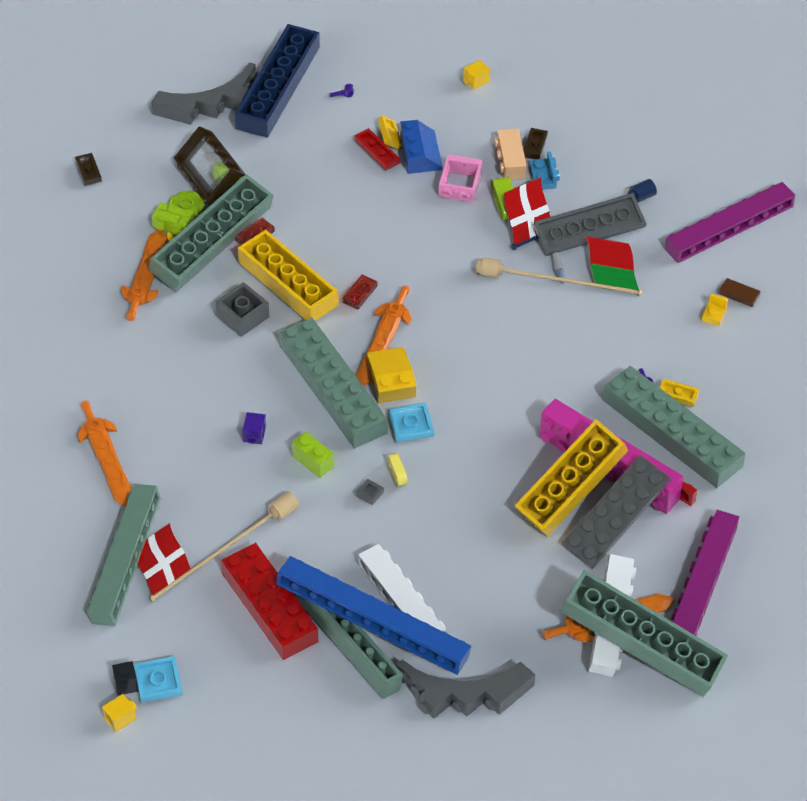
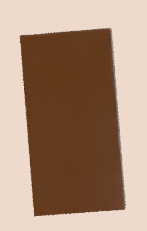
[719,278,761,307]

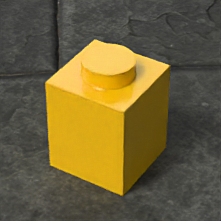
[463,60,490,90]
[102,694,137,732]

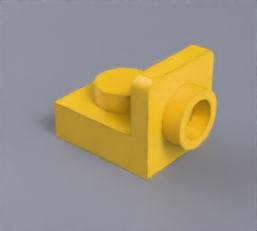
[702,294,728,326]

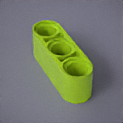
[491,177,514,221]

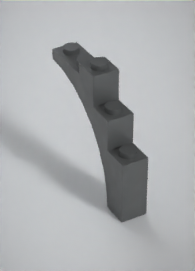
[151,62,258,125]
[396,659,535,719]

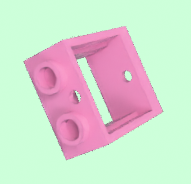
[439,154,483,203]

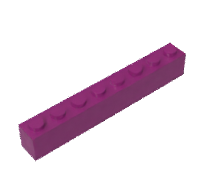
[665,182,795,263]
[671,509,740,636]

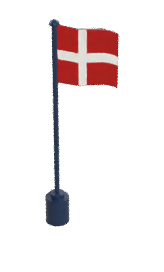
[504,177,657,250]

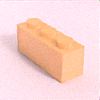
[494,128,527,180]

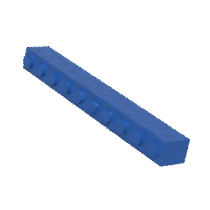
[276,556,471,675]

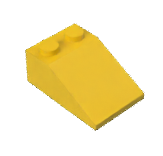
[367,347,417,403]

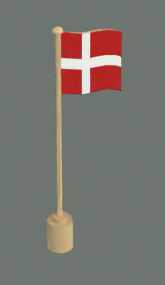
[137,491,300,602]

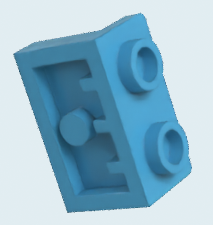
[529,151,560,190]

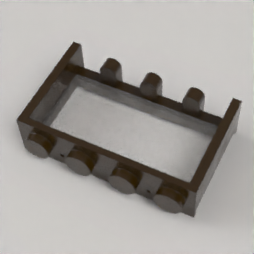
[174,126,246,205]

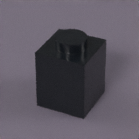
[112,661,138,696]

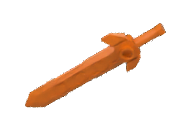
[121,230,167,321]
[356,285,412,386]
[78,400,132,507]
[542,593,675,643]

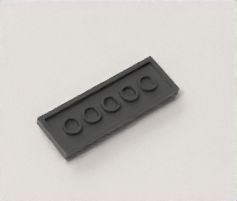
[533,193,647,256]
[562,455,671,569]

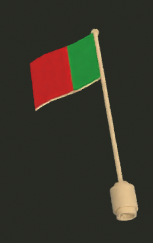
[476,236,643,296]

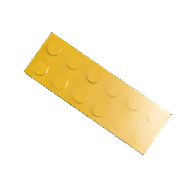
[238,230,339,321]
[515,419,628,537]

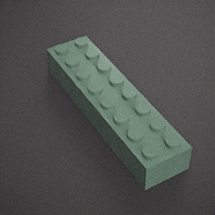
[149,174,274,292]
[279,317,388,449]
[603,366,745,488]
[560,570,728,697]

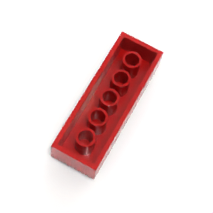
[221,543,319,660]

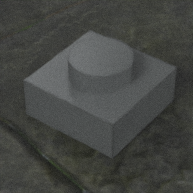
[356,479,384,505]

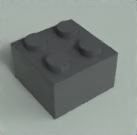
[216,282,269,337]

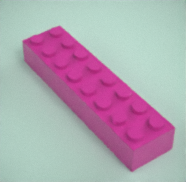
[539,398,683,514]

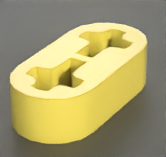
[387,453,408,487]

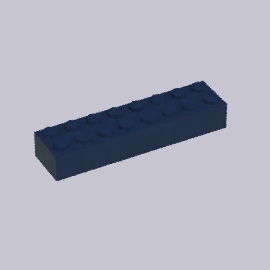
[235,24,320,138]

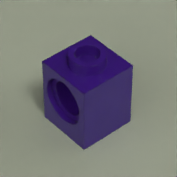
[242,412,266,444]

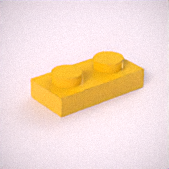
[378,115,402,150]
[659,378,700,408]

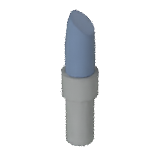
[552,252,564,284]

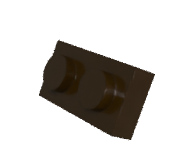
[523,128,548,159]
[75,153,102,186]

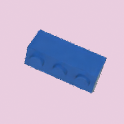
[400,120,443,174]

